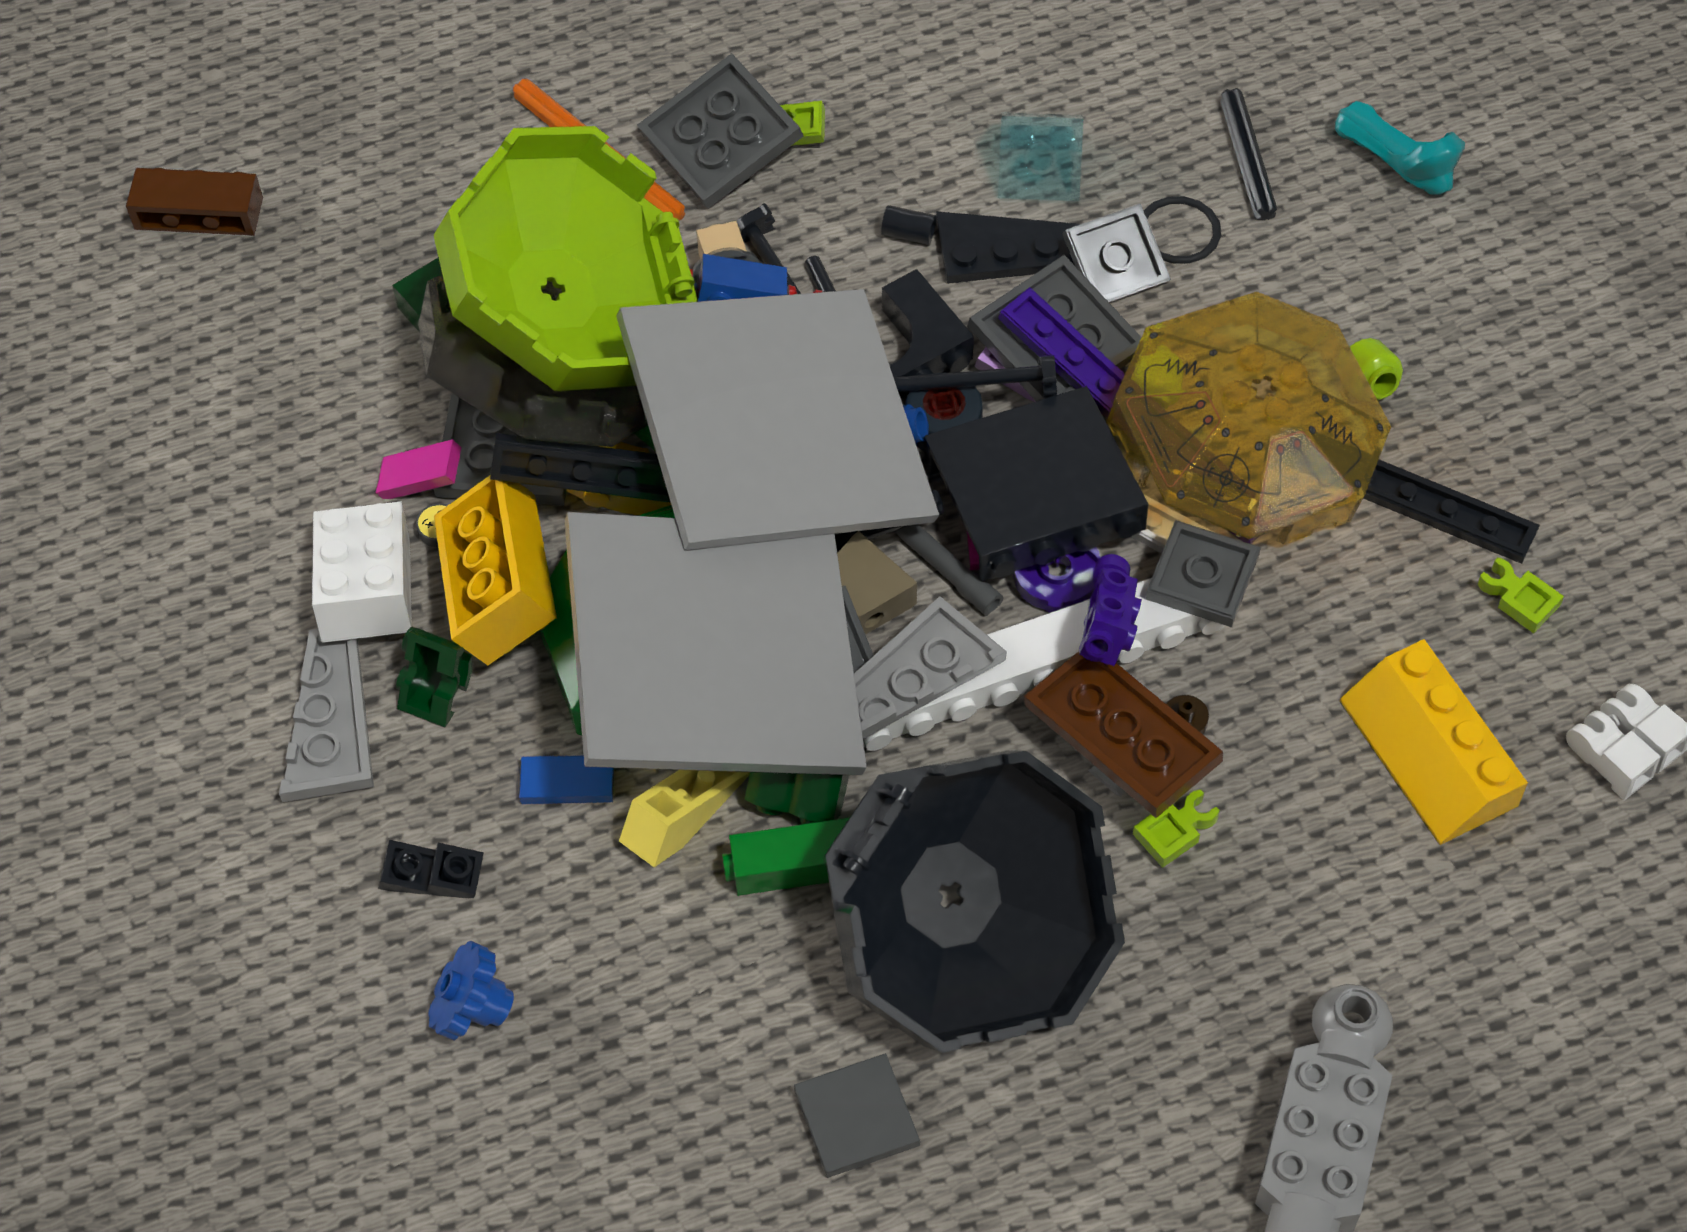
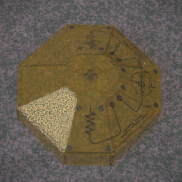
[1107,291,1391,544]

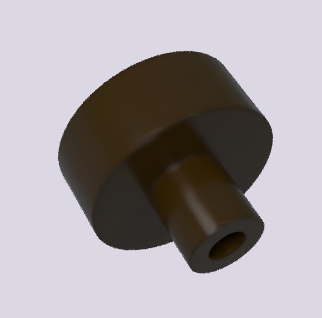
[1167,695,1209,734]

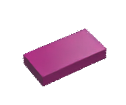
[376,439,462,499]

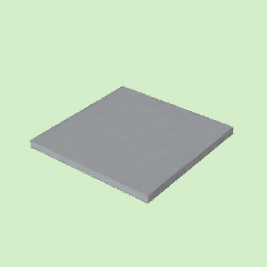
[616,289,939,550]
[564,512,867,775]

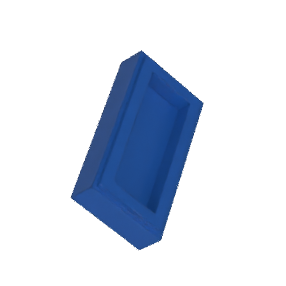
[519,755,614,804]

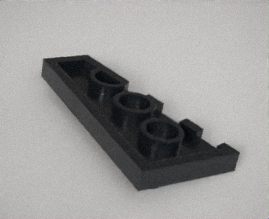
[936,211,1080,284]

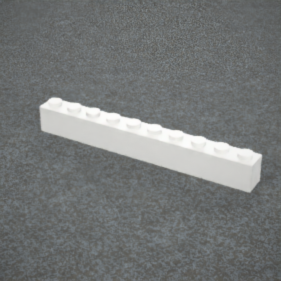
[863,578,1225,751]

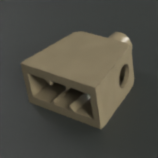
[837,531,917,635]

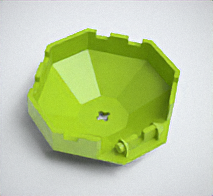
[433,126,698,391]

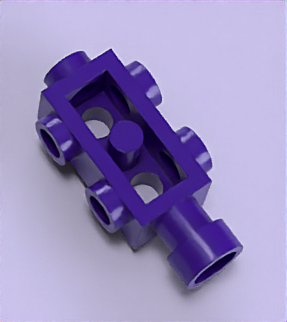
[1079,554,1142,666]

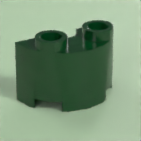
[396,627,473,727]

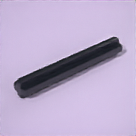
[1220,88,1277,220]

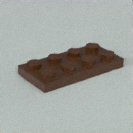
[1024,651,1223,818]

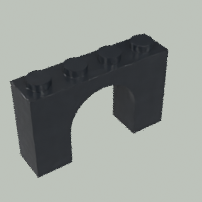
[882,269,974,398]

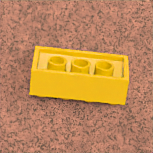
[1340,639,1528,845]

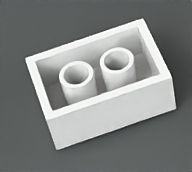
[312,501,412,643]

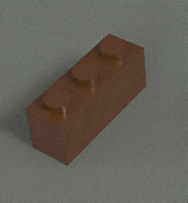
[126,168,263,236]

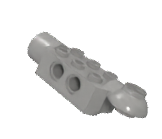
[1255,984,1393,1232]

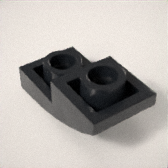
[378,840,484,898]

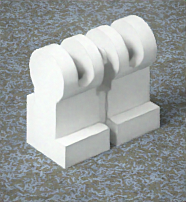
[1566,684,1687,801]

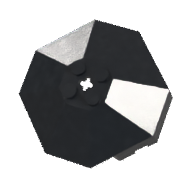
[824,750,1125,1053]

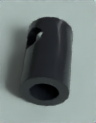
[881,205,937,245]

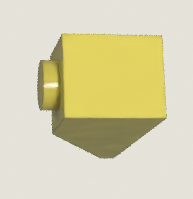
[619,770,750,867]

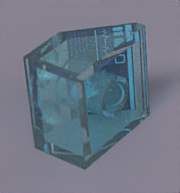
[998,112,1084,201]

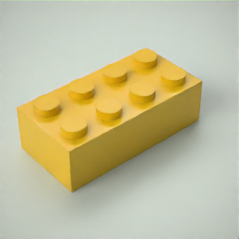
[434,475,557,666]

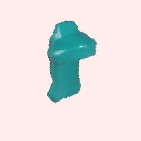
[1335,101,1465,195]

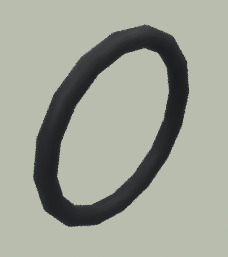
[1143,196,1221,264]

